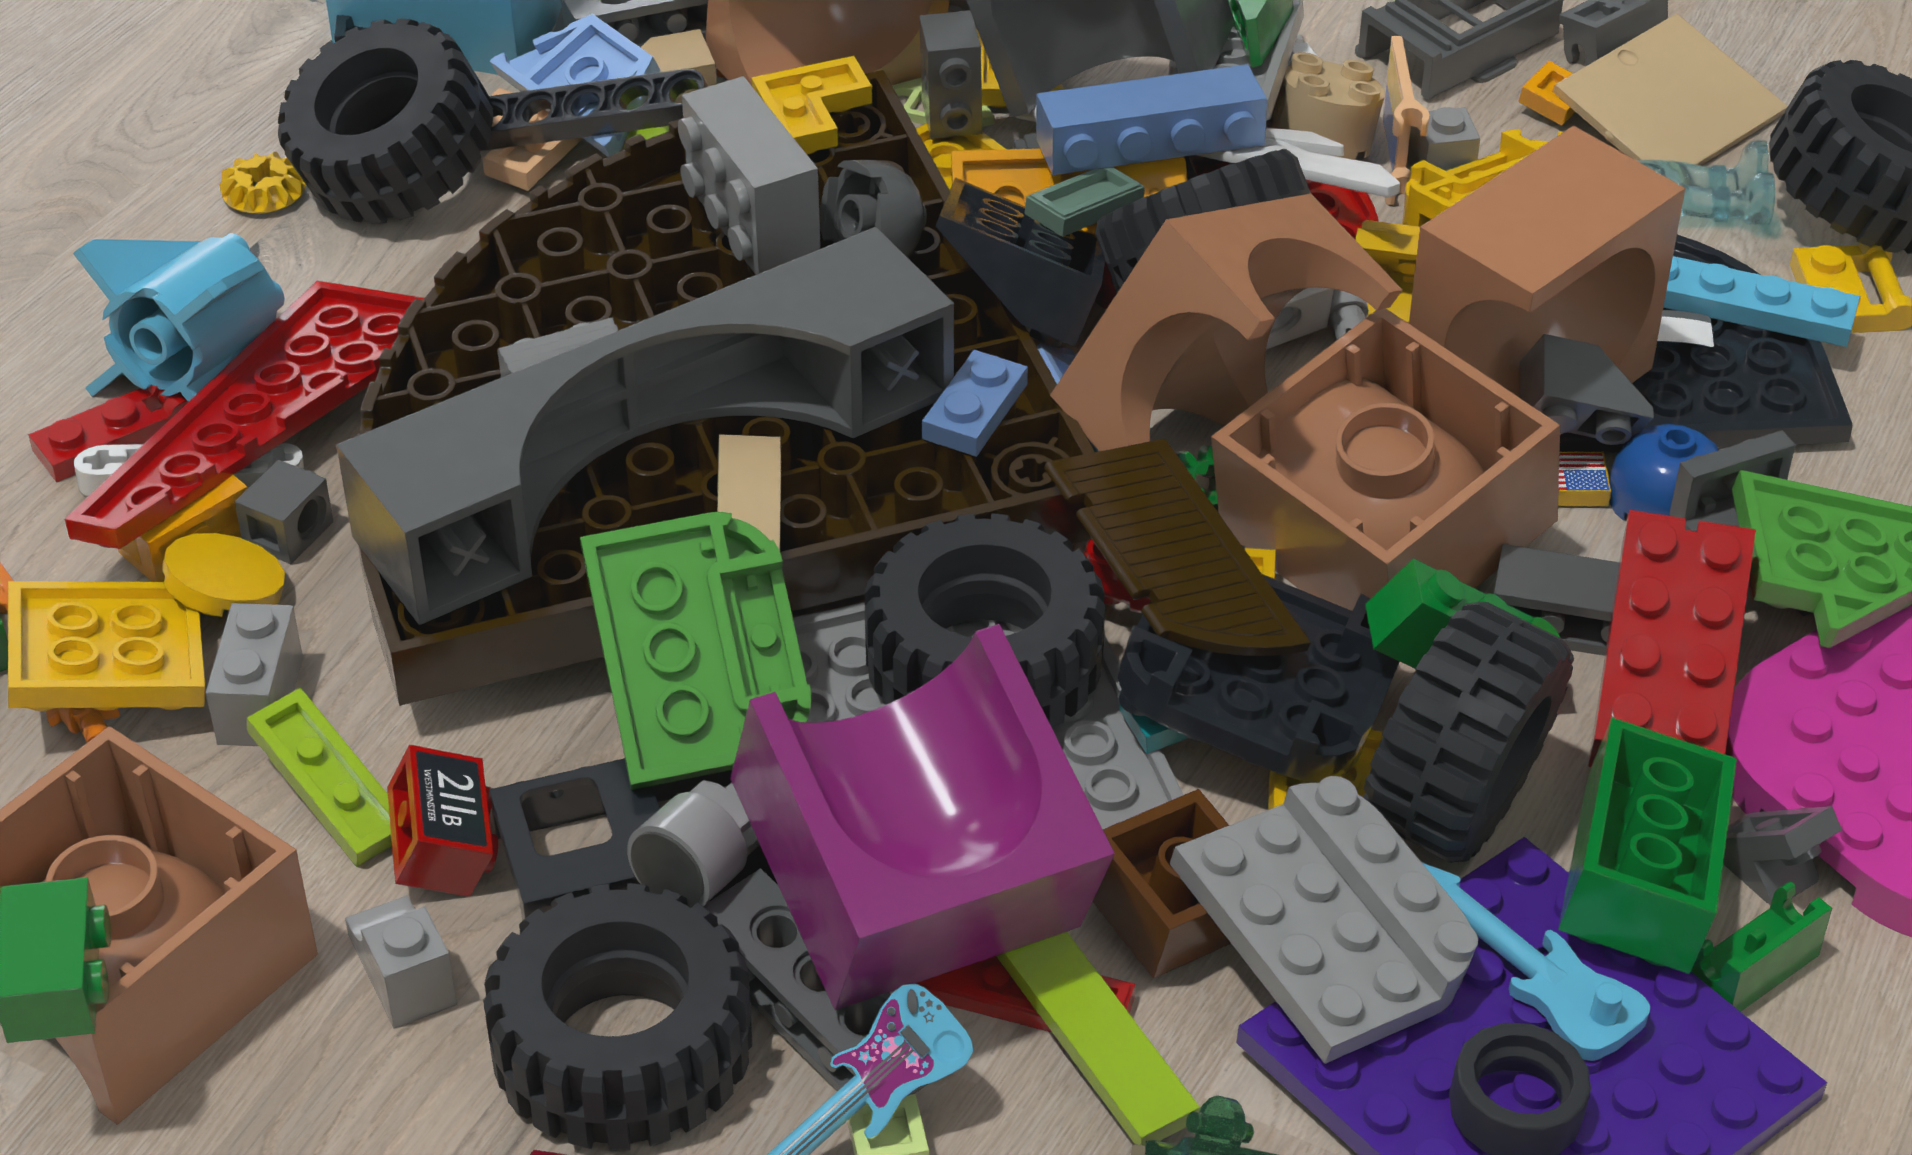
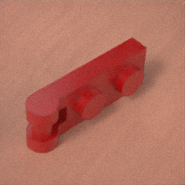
[28,385,188,483]

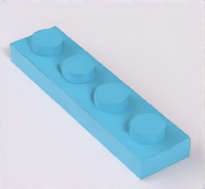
[1663,256,1860,347]

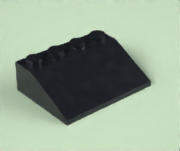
[935,177,1105,348]

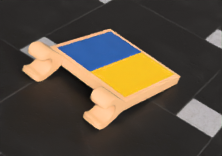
[1382,36,1430,205]

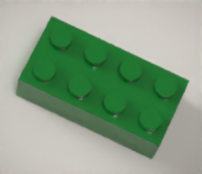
[1558,717,1737,974]

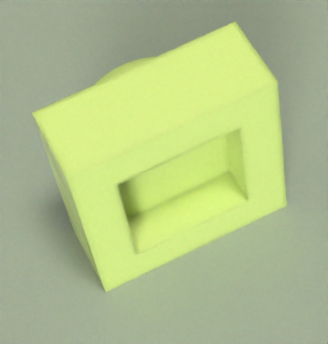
[847,1094,929,1155]

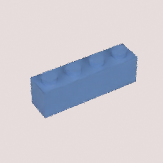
[1036,64,1267,175]

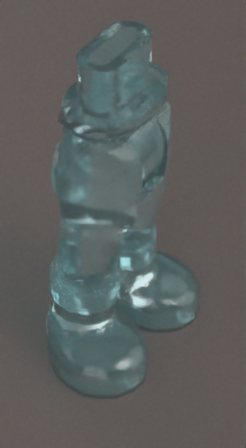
[1636,140,1775,225]

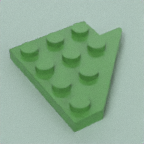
[1732,470,1912,648]

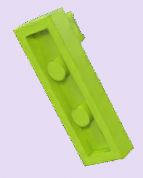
[247,687,392,867]

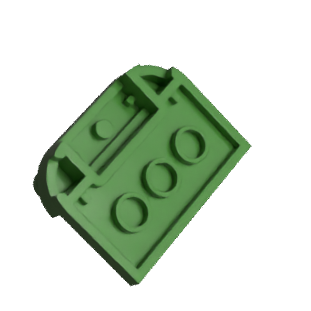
[580,512,811,790]

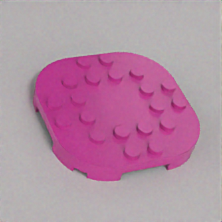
[1725,605,1912,937]

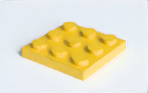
[8,581,205,711]

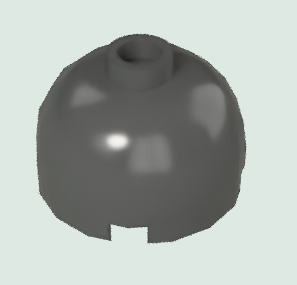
[820,160,927,259]

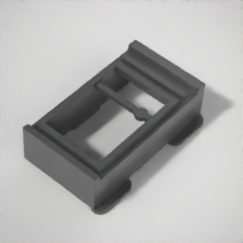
[1355,0,1563,99]

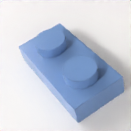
[922,350,1028,457]

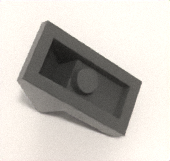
[1723,806,1842,905]

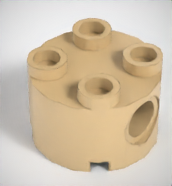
[1270,52,1385,160]

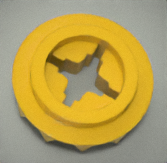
[219,151,306,213]

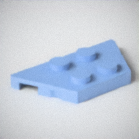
[490,14,661,157]

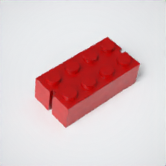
[1588,510,1756,767]

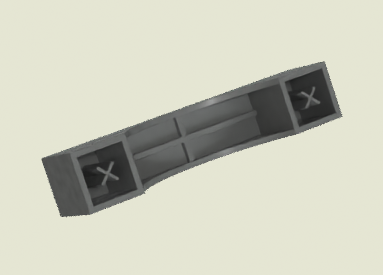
[336,227,954,625]

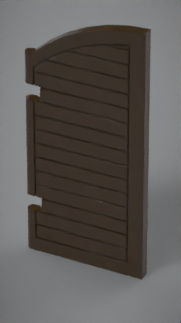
[1044,438,1311,656]

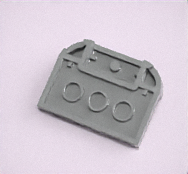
[1170,776,1478,1064]

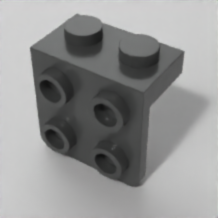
[1669,430,1796,587]

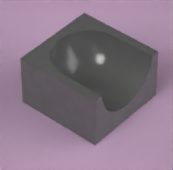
[966,0,1235,117]

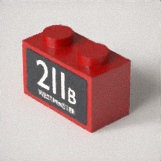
[387,744,499,897]

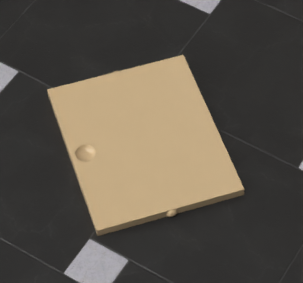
[1552,13,1788,182]

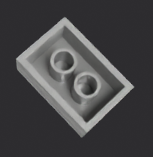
[678,76,820,275]

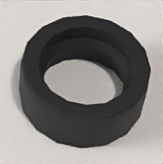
[1449,1023,1591,1155]

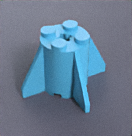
[73,234,285,402]

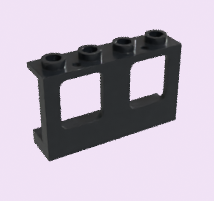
[489,758,778,921]

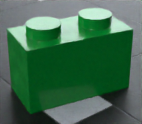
[0,877,111,1043]

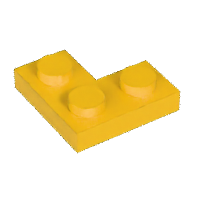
[751,56,872,154]

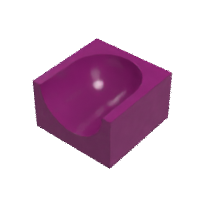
[730,624,1115,1010]

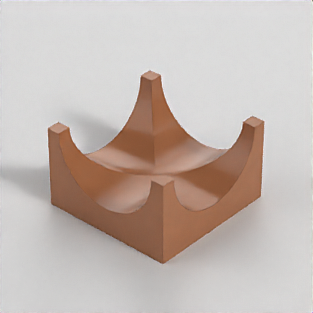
[1050,193,1402,451]

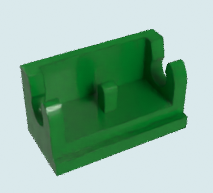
[1691,882,1833,1012]

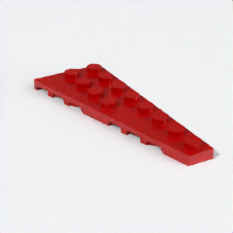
[64,280,424,549]

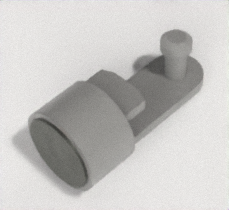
[627,780,760,908]

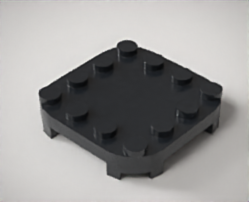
[1117,545,1399,784]

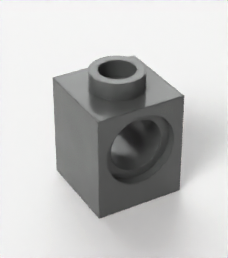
[234,459,334,564]

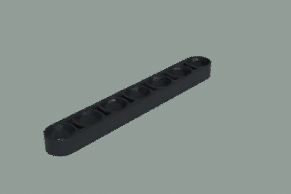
[370,69,709,150]

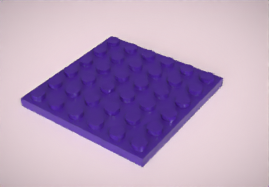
[1236,837,1827,1155]

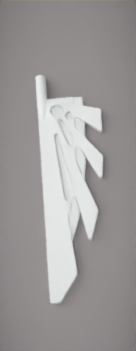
[1014,105,1400,197]

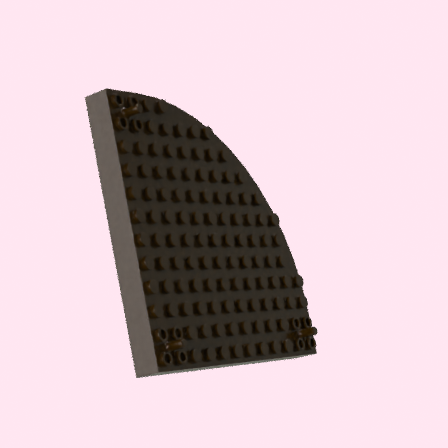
[356,70,1095,706]

